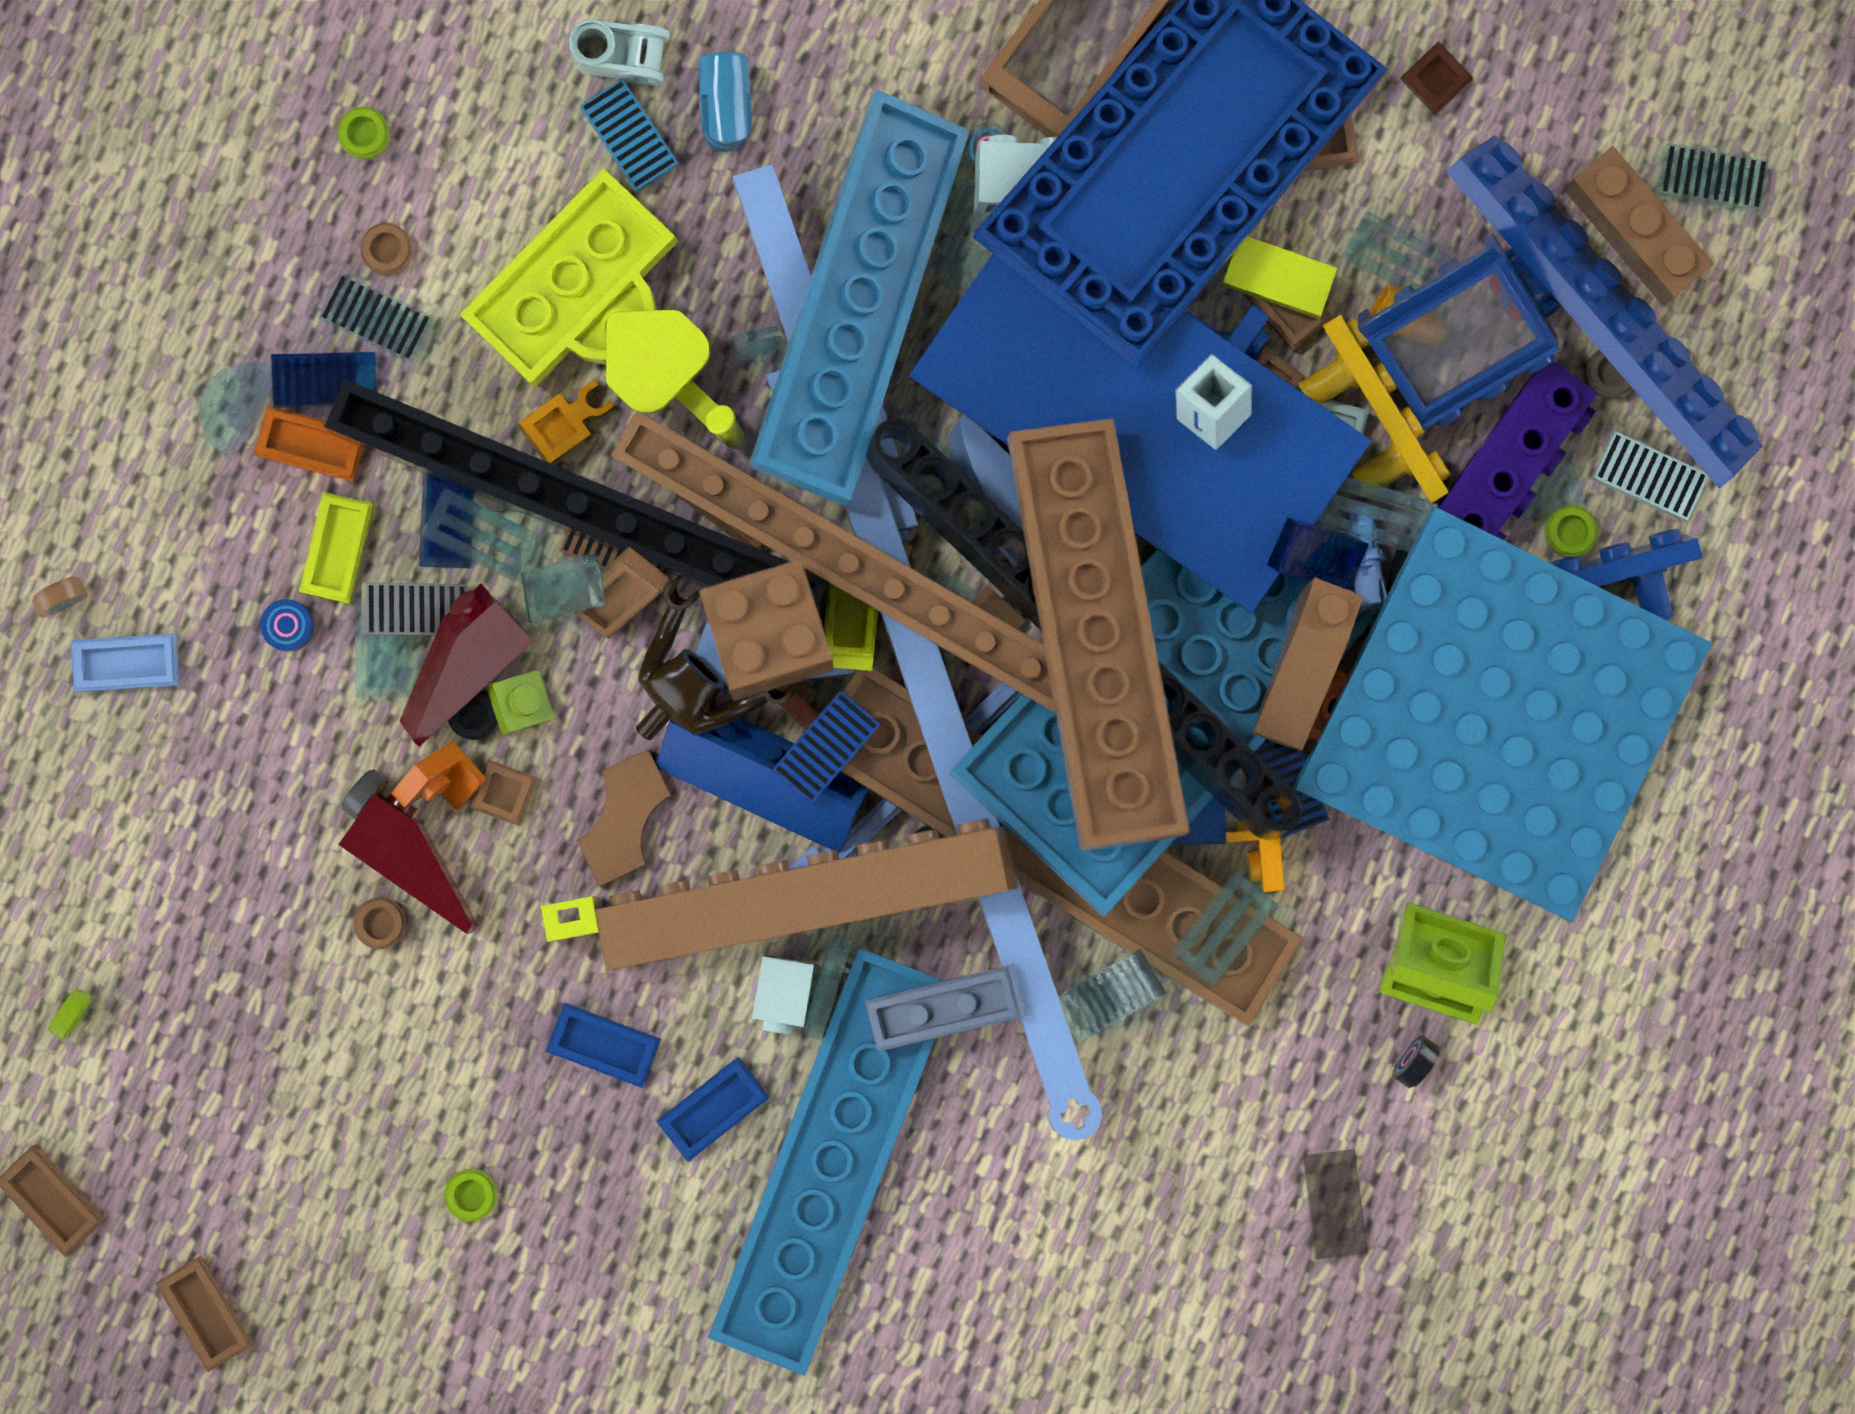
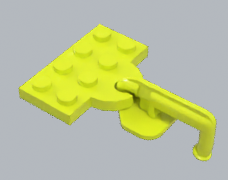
[459,168,745,449]

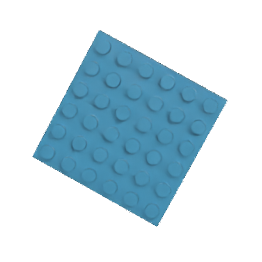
[1293,506,1713,922]

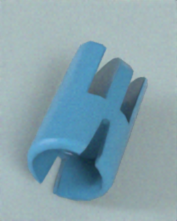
[698,52,752,152]

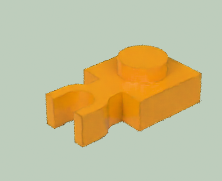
[517,380,614,464]

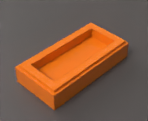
[253,405,364,483]

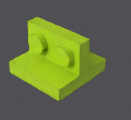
[1378,902,1506,1025]

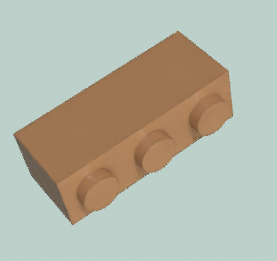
[1563,146,1714,306]

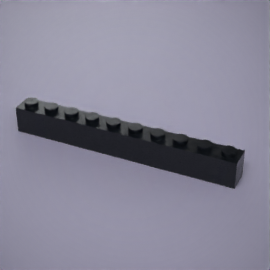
[324,379,829,611]

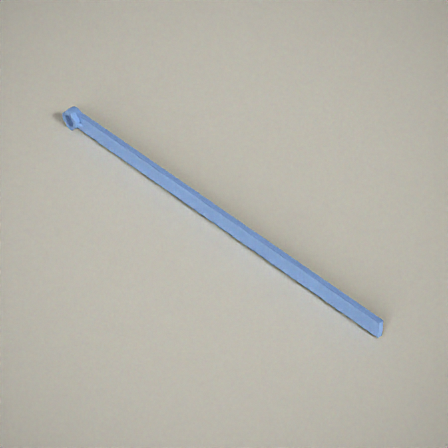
[732,164,1102,1140]

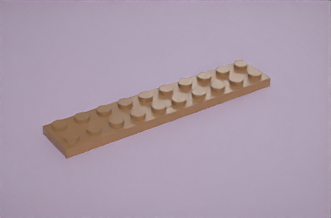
[840,668,1302,1026]

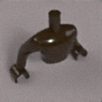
[636,575,798,741]

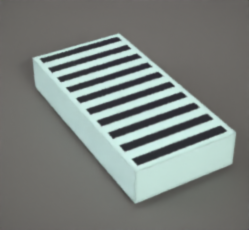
[1591,431,1708,522]

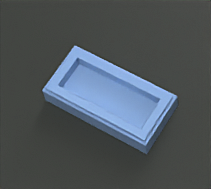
[71,633,180,692]

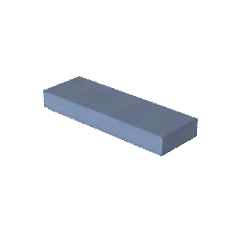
[865,964,1027,1052]

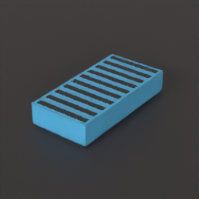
[580,78,679,194]

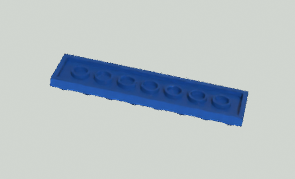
[1446,135,1763,488]

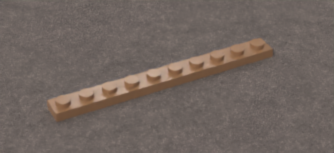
[611,410,1056,713]

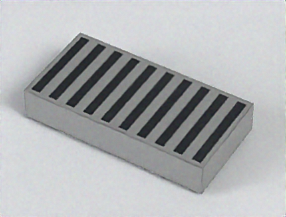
[361,582,467,636]

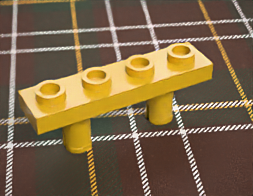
[1298,314,1452,503]

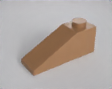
[1251,578,1363,752]

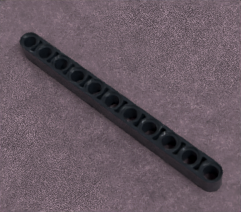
[867,418,1303,840]

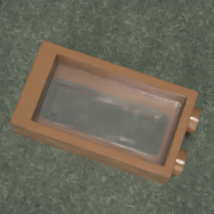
[980,0,1172,137]

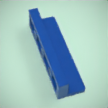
[656,706,871,853]

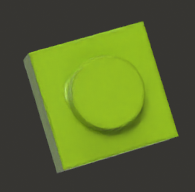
[486,670,555,736]

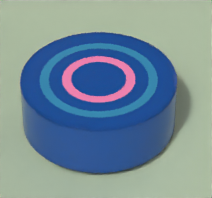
[260,599,315,652]

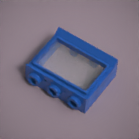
[1358,233,1559,430]

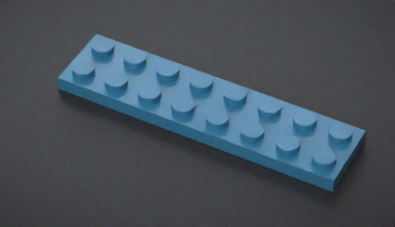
[748,89,970,506]
[708,947,945,1376]

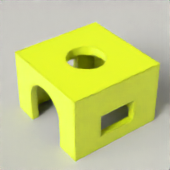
[541,896,599,942]

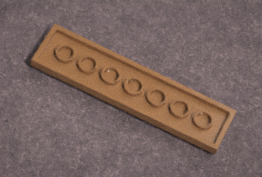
[1007,419,1189,851]

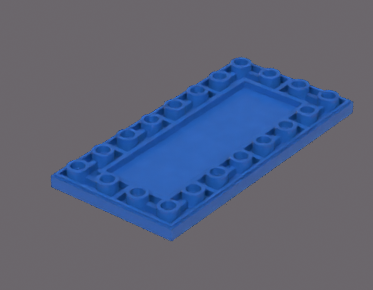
[973,0,1388,368]
[908,254,1372,614]

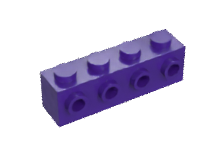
[1436,360,1598,540]

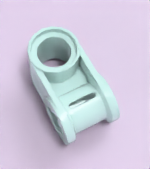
[569,19,670,86]

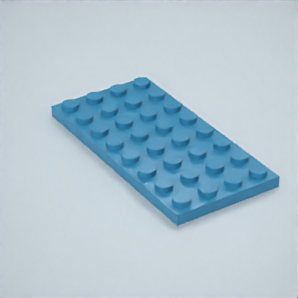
[949,543,1378,917]

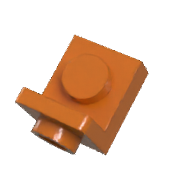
[391,741,486,810]

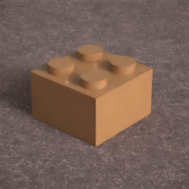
[699,559,834,701]

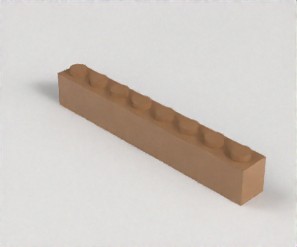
[595,819,1018,971]

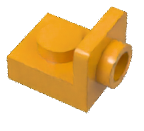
[1225,821,1284,892]

